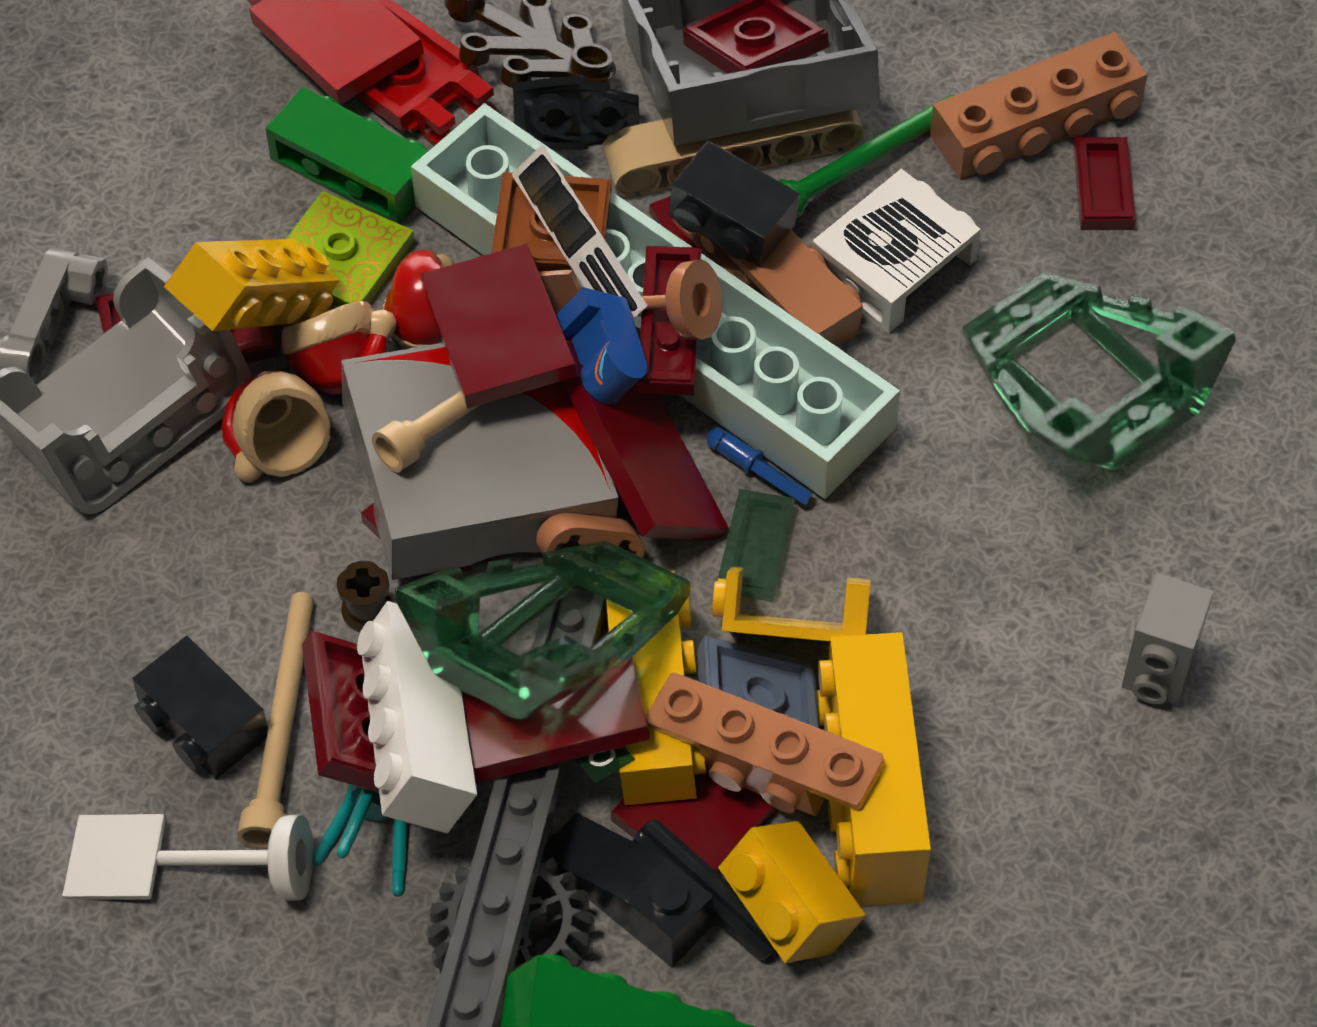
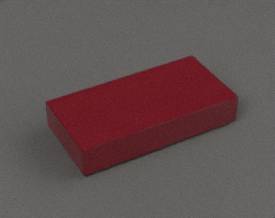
[1073,137,1136,230]

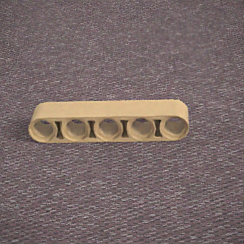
[602,109,865,198]

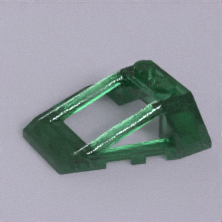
[962,272,1236,470]
[395,541,691,719]

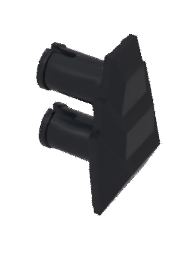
[513,76,639,150]

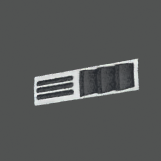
[512,144,647,319]

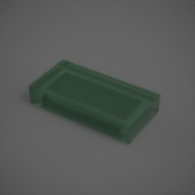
[717,489,795,602]

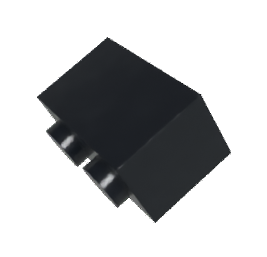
[668,141,800,267]
[132,635,268,780]

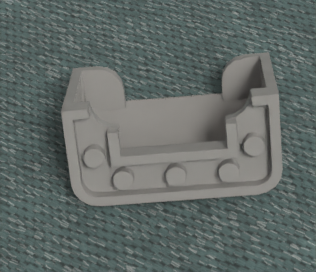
[0,257,252,514]

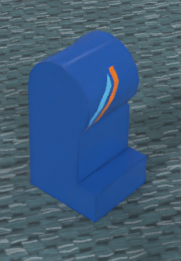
[556,287,647,405]

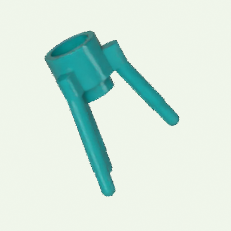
[312,784,407,896]

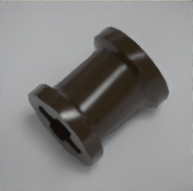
[336,560,392,632]

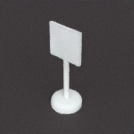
[62,814,314,900]

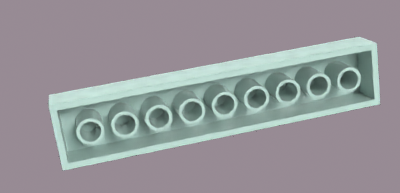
[411,103,900,499]

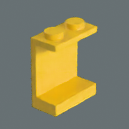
[712,567,870,641]

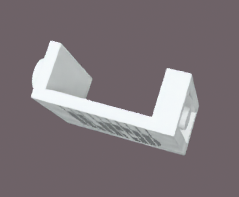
[812,169,981,333]

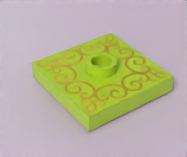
[286,190,415,307]

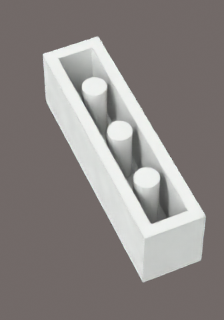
[357,601,477,833]

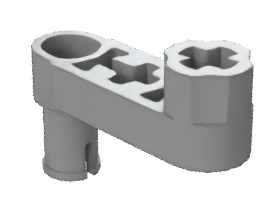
[0,247,108,382]

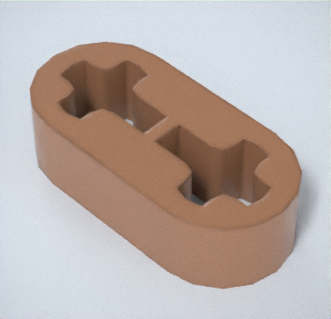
[536,513,645,577]

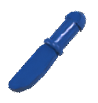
[707,427,813,505]

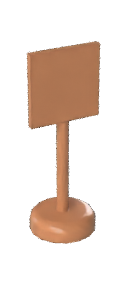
[539,260,722,340]

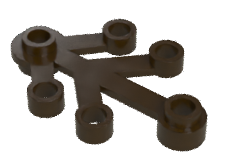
[444,0,616,88]

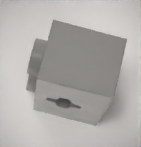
[1121,573,1214,706]

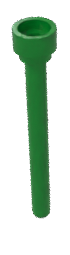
[778,95,955,219]

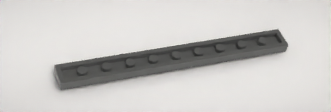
[426,571,610,1027]

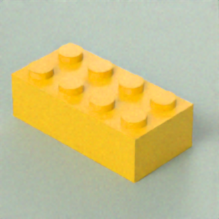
[816,632,931,906]

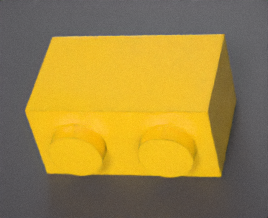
[718,821,866,964]

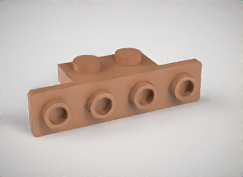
[646,673,885,817]

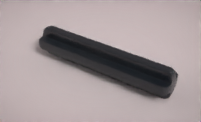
[633,819,776,960]

